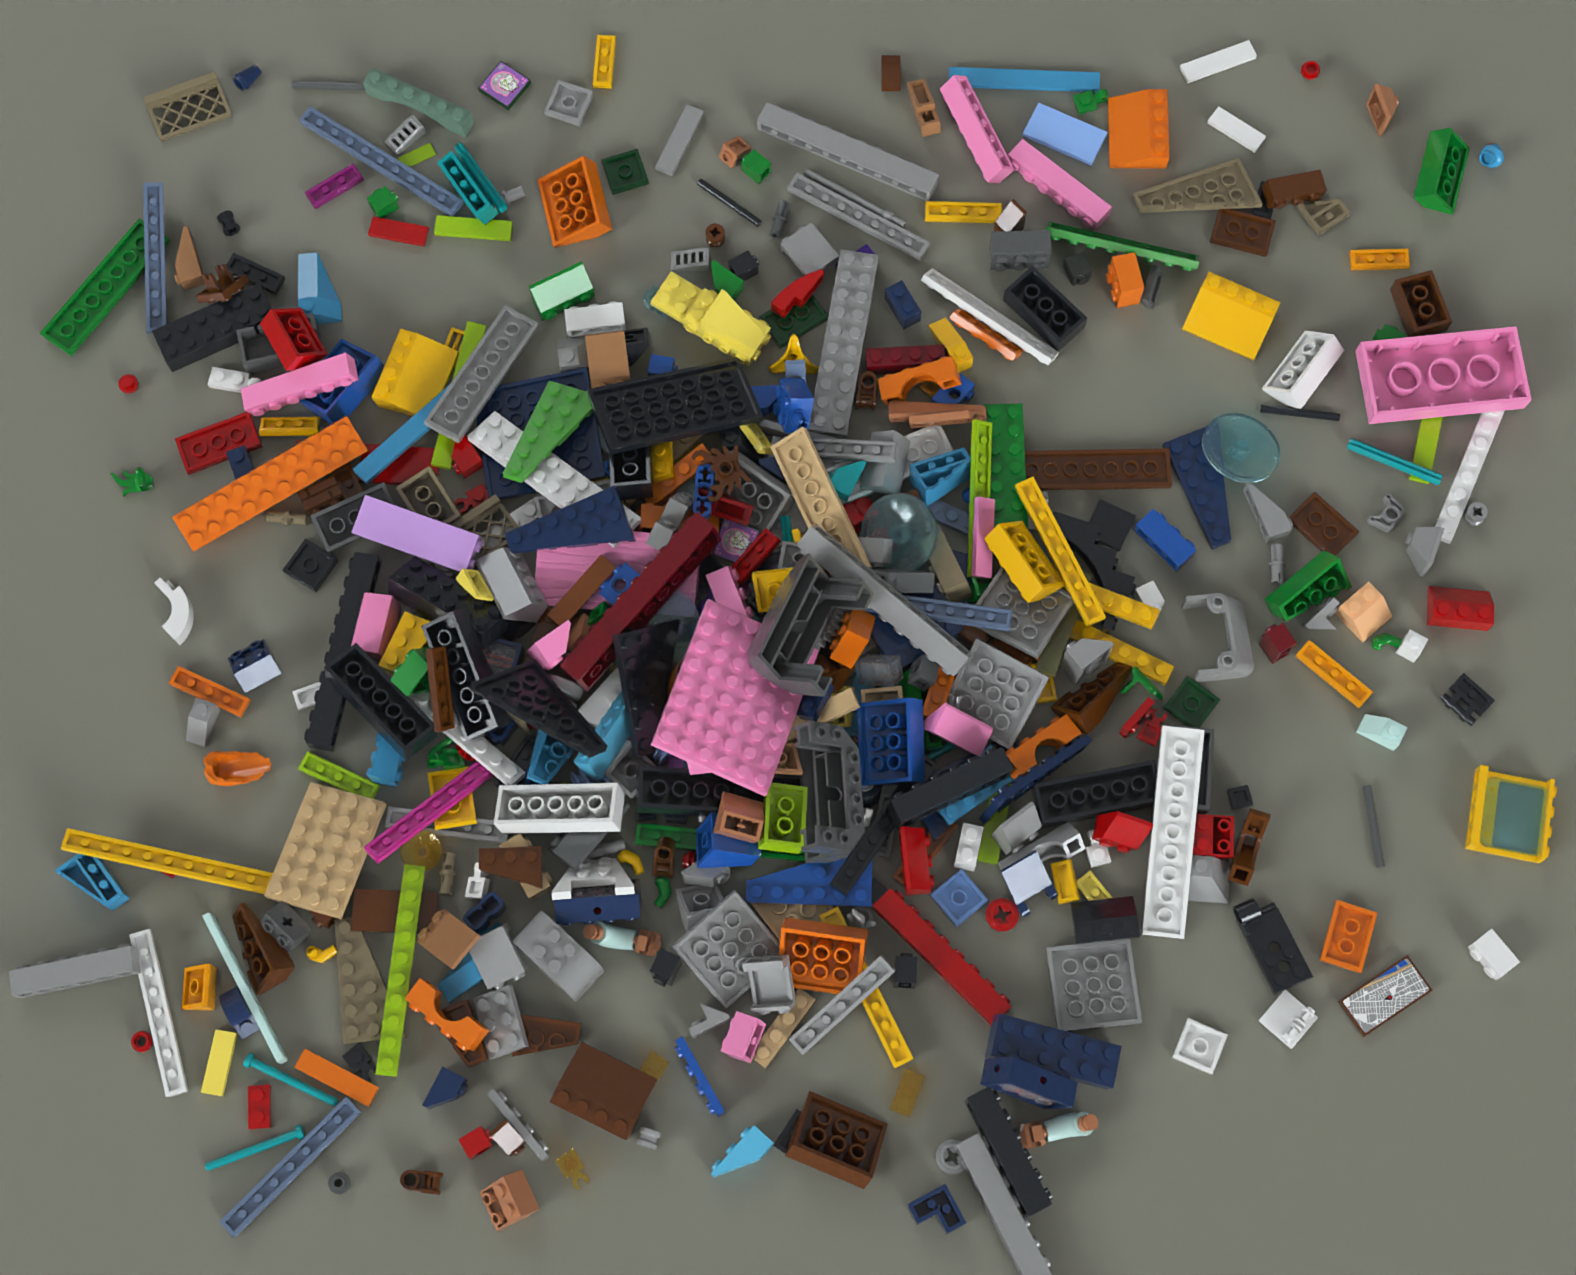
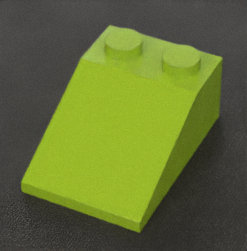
[758,782,808,854]

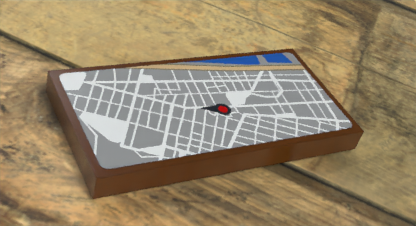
[1338,955,1433,1037]

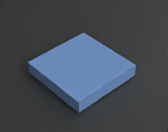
[929,868,988,927]

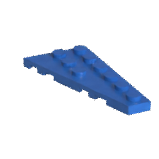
[746,850,873,907]

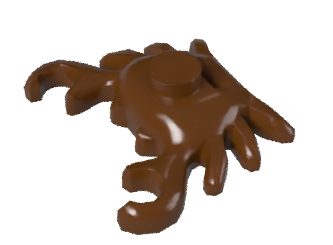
[692,445,751,502]

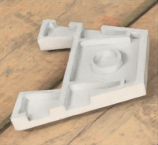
[551,857,635,900]

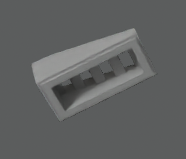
[384,115,426,156]
[671,248,709,271]

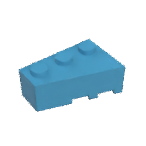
[909,447,971,507]
[54,854,130,911]

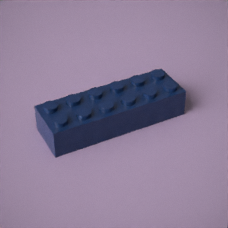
[985,1014,1122,1090]

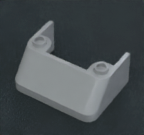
[1181,593,1254,683]

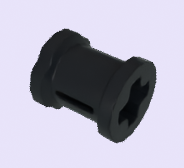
[217,210,240,236]

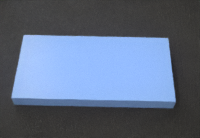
[1022,102,1108,166]

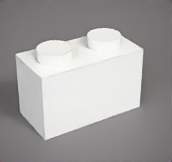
[954,822,984,872]
[1468,929,1520,980]

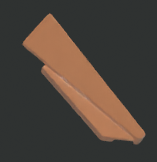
[889,401,987,429]

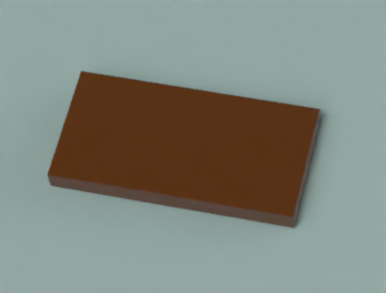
[351,889,439,934]

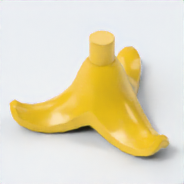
[768,334,819,374]

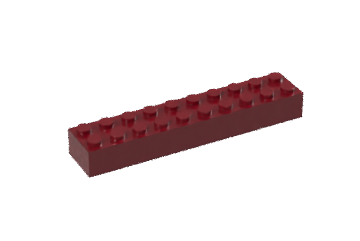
[560,512,721,692]

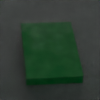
[759,294,828,349]

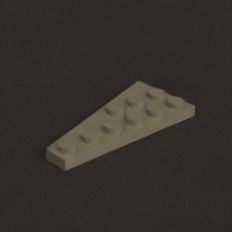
[1132,158,1262,213]
[334,917,407,1045]

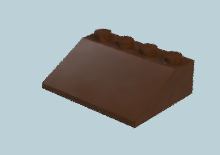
[550,1042,658,1140]
[785,1091,888,1189]

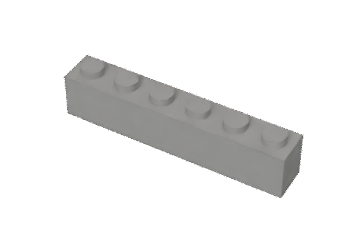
[9,944,141,998]

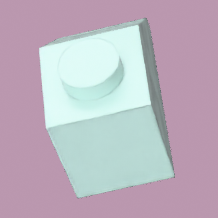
[1356,714,1408,751]

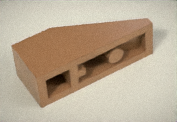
[174,226,205,290]

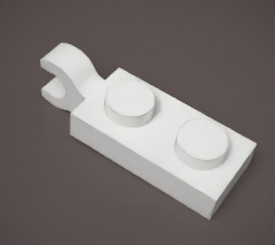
[207,367,261,393]

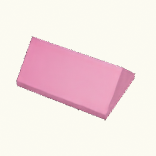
[351,592,401,660]
[923,703,993,757]

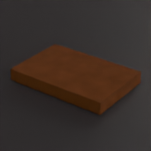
[1210,209,1276,257]
[1289,492,1360,556]

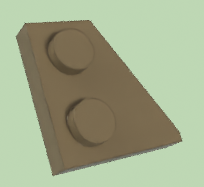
[1296,199,1351,236]

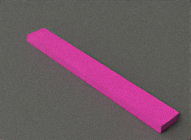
[364,761,494,864]

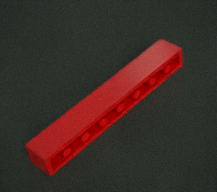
[872,888,1012,1025]

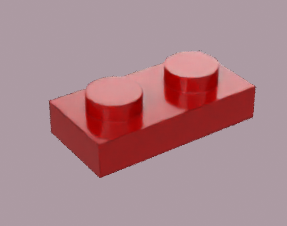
[248,1084,271,1130]

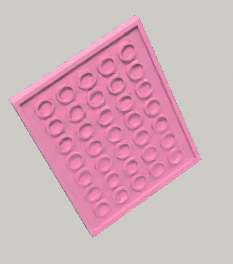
[651,599,819,796]

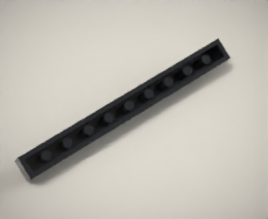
[304,552,382,752]

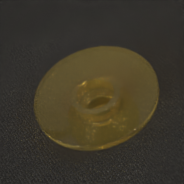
[400,831,442,872]

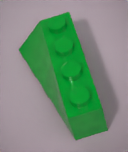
[1264,550,1352,621]

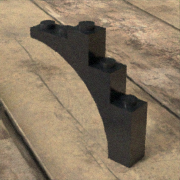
[1052,511,1136,634]

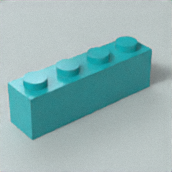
[437,151,499,225]

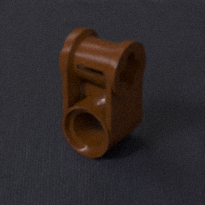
[856,371,877,411]
[652,837,675,878]
[400,1170,444,1195]

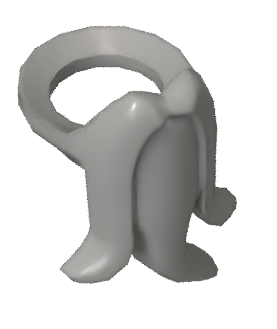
[847,907,876,929]

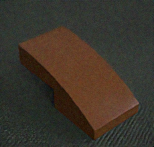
[881,55,901,91]

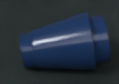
[233,64,262,91]

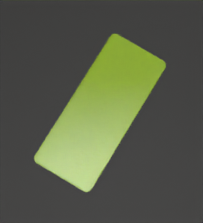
[398,143,436,167]

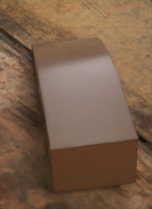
[906,78,941,137]

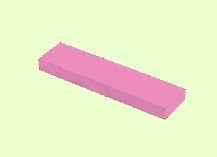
[971,496,995,579]

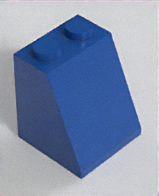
[696,812,762,868]

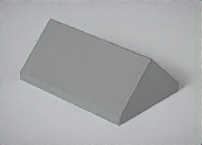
[860,430,911,496]

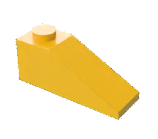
[928,317,973,372]

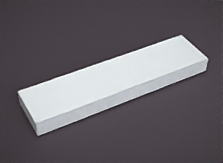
[1180,40,1257,84]

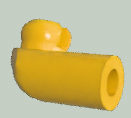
[617,849,644,875]
[306,944,337,963]

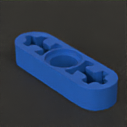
[693,464,715,520]

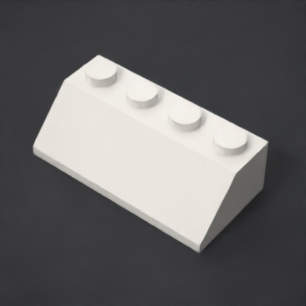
[1262,330,1344,409]

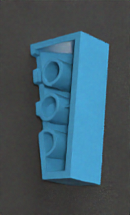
[367,733,406,787]

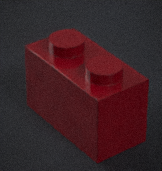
[1259,623,1297,664]

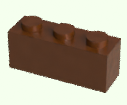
[1261,169,1327,209]

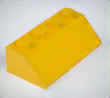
[984,521,1065,603]

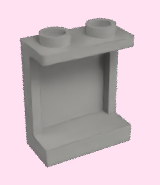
[780,222,839,276]
[469,923,529,990]
[742,955,797,1015]

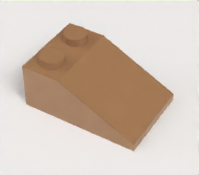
[585,330,631,388]
[416,908,481,970]

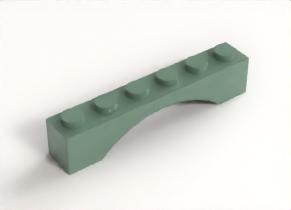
[363,68,474,138]

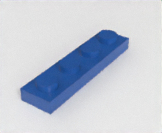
[674,1036,725,1117]

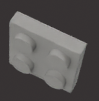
[544,80,594,126]

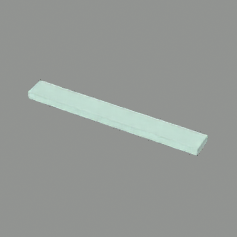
[202,912,288,1064]

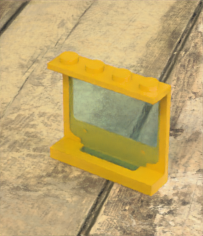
[1465,765,1557,863]

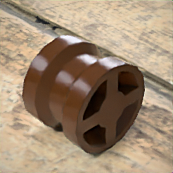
[706,223,725,247]

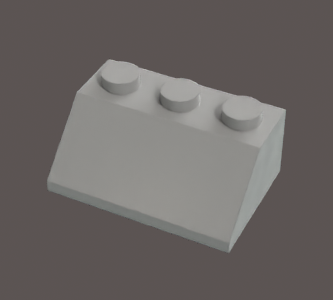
[1060,638,1114,686]

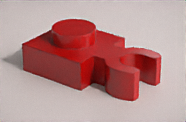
[455,483,489,515]
[1136,708,1167,747]

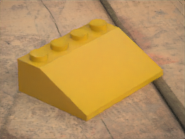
[1182,272,1281,360]
[372,328,459,417]

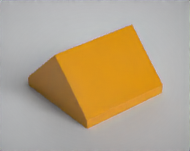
[181,964,218,1010]

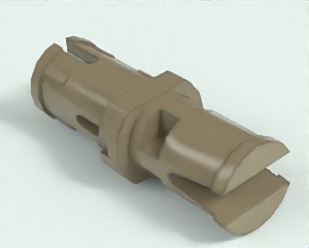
[266,509,309,526]
[439,852,456,896]

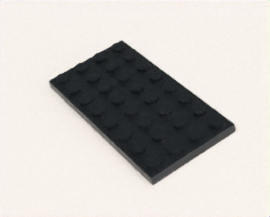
[587,357,763,455]

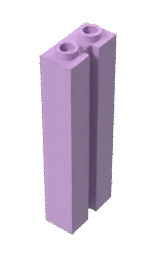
[351,495,483,572]

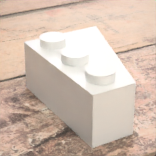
[578,668,622,729]

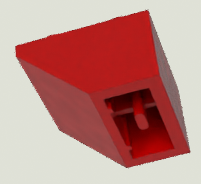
[1192,814,1235,859]

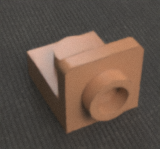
[719,135,752,168]

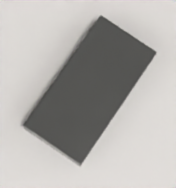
[1141,265,1164,309]

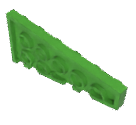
[503,381,593,483]

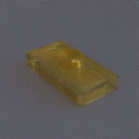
[639,1051,670,1087]
[890,1069,925,1118]

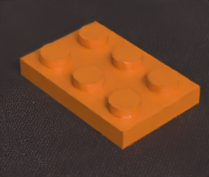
[1319,900,1378,973]

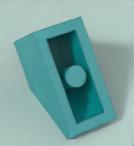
[829,461,867,502]

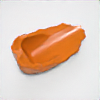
[203,751,272,786]

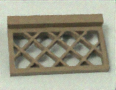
[143,71,232,142]
[450,494,519,577]

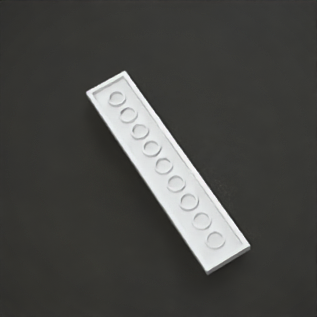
[467,411,642,548]
[1141,726,1205,939]

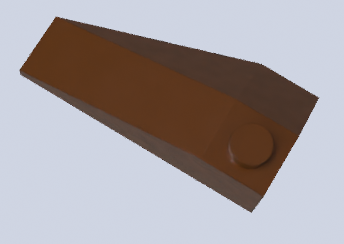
[1051,662,1133,734]
[233,903,295,995]

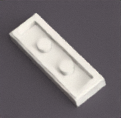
[1207,106,1266,153]

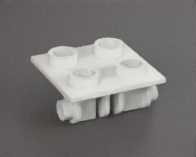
[1258,990,1318,1049]

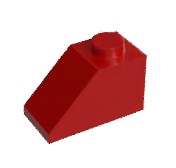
[451,435,484,479]

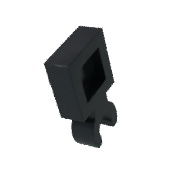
[342,1042,376,1082]

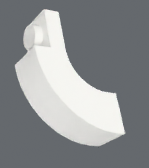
[154,578,194,646]

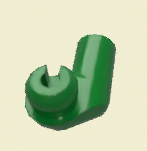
[1371,633,1402,650]
[654,876,672,909]

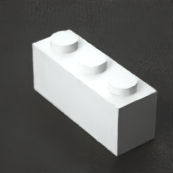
[564,301,626,338]

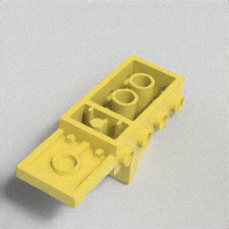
[650,271,772,367]

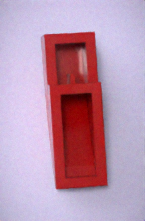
[771,269,824,319]
[698,488,754,526]

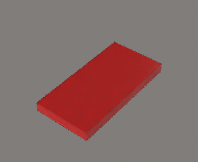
[175,412,263,475]
[358,443,440,485]

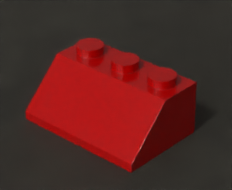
[260,308,328,371]
[1427,586,1494,631]
[899,826,934,896]

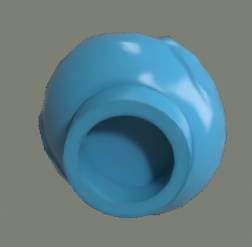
[1479,143,1504,168]

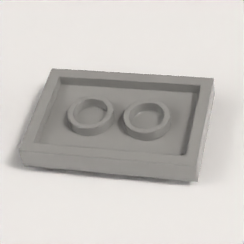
[473,985,529,1060]

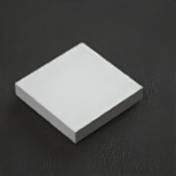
[1172,1018,1228,1075]

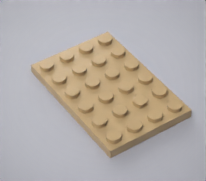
[264,782,387,919]

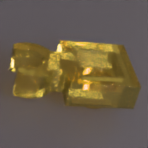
[555,1149,590,1190]

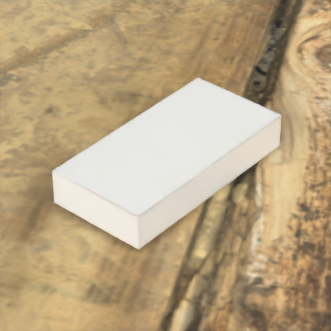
[292,682,321,711]

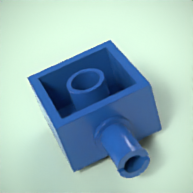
[773,378,814,433]

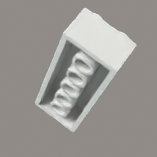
[494,783,625,833]

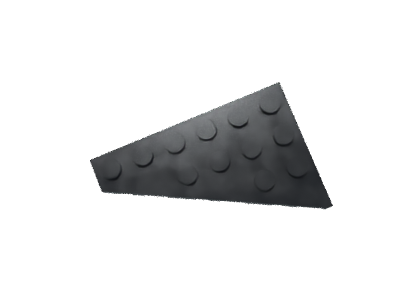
[612,619,680,757]
[469,659,608,758]

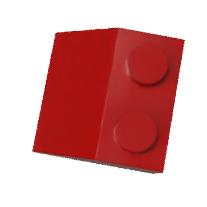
[1092,811,1154,853]

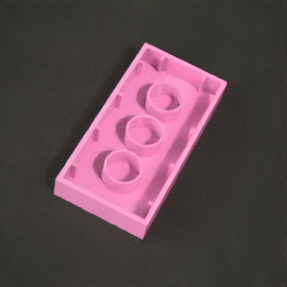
[1355,326,1531,424]
[535,531,700,618]

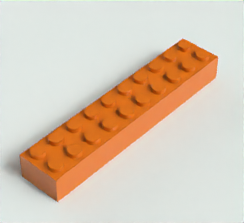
[172,415,368,552]

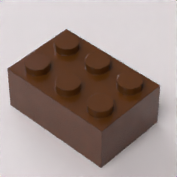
[1390,270,1452,337]

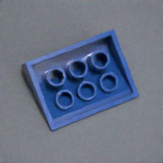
[299,339,384,424]
[857,698,925,786]

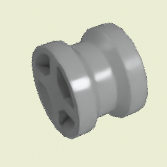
[1464,502,1488,526]
[636,1127,661,1150]

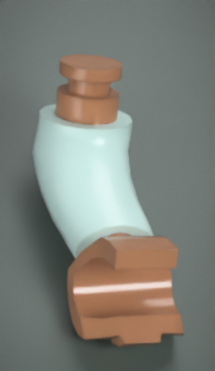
[583,921,662,957]
[1019,1112,1098,1149]

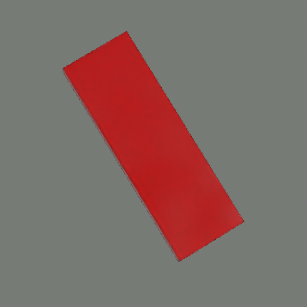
[368,216,429,247]
[732,528,782,587]

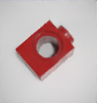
[458,1126,494,1160]

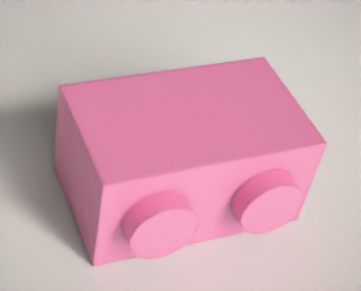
[721,1011,766,1064]

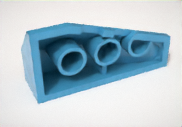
[298,252,342,324]
[527,730,575,785]
[438,922,521,1003]

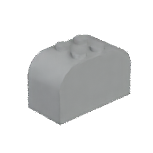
[512,911,605,1003]

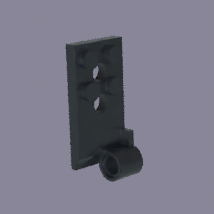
[1233,898,1313,995]

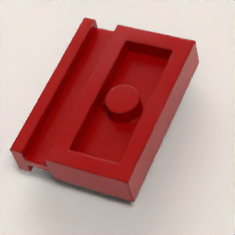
[1119,697,1155,739]

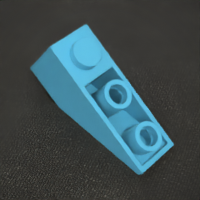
[711,1125,774,1177]

